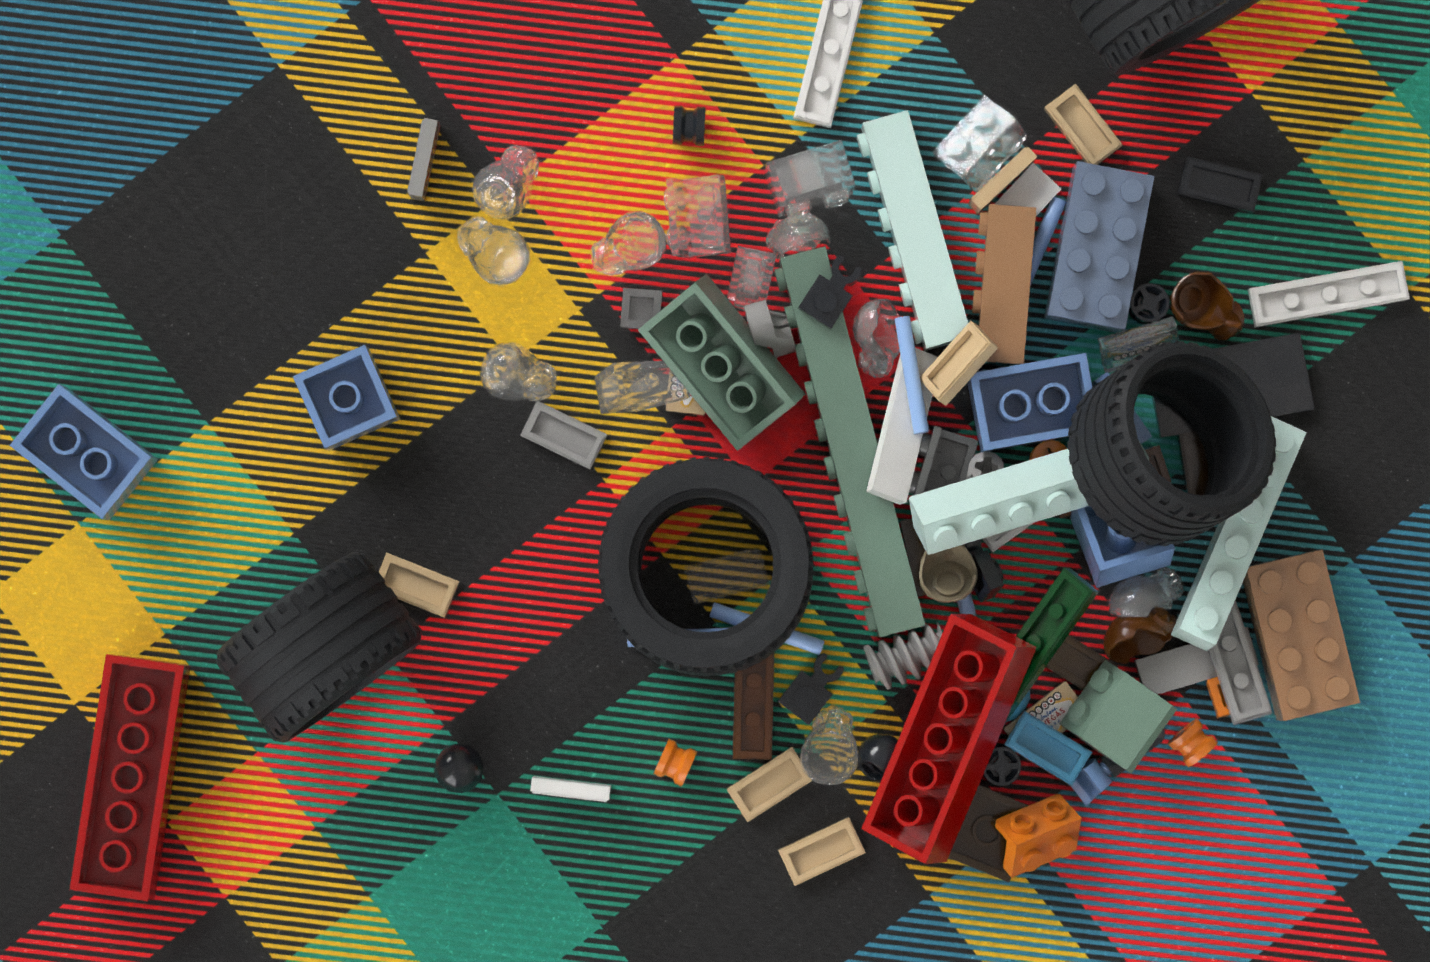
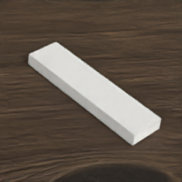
[793,0,863,128]
[1248,261,1410,328]
[866,348,937,505]

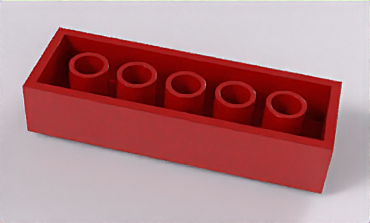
[861,613,1037,864]
[69,654,191,901]

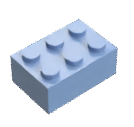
[967,353,1092,452]
[9,384,158,520]

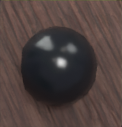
[857,733,898,782]
[434,744,484,793]

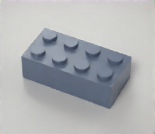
[1044,161,1154,333]

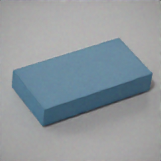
[1004,711,1092,786]

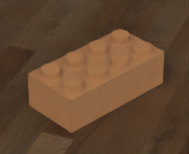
[1243,549,1360,721]

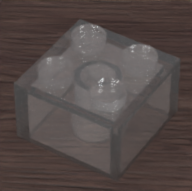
[765,140,856,221]

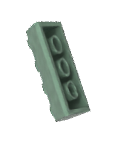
[638,273,805,451]

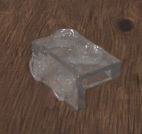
[932,95,1027,192]
[664,175,731,258]

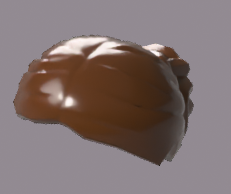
[1170,271,1245,340]
[1104,606,1177,664]

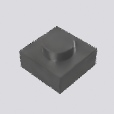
[620,288,662,329]

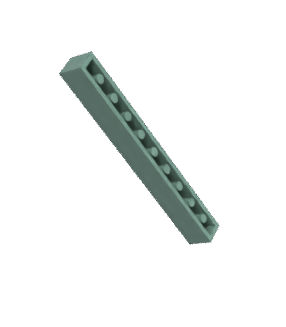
[774,246,925,637]

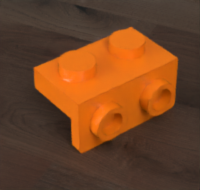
[995,794,1082,878]

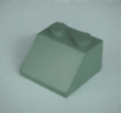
[1059,660,1177,773]

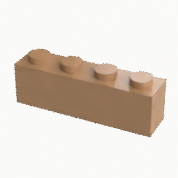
[972,204,1036,364]

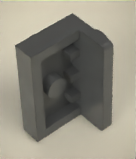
[909,426,979,496]

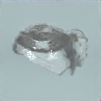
[472,145,539,220]
[591,211,667,276]
[766,213,831,259]
[457,216,530,287]
[852,299,900,378]
[480,342,557,401]
[1108,567,1184,617]
[800,705,858,785]

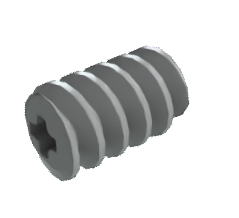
[863,622,942,690]

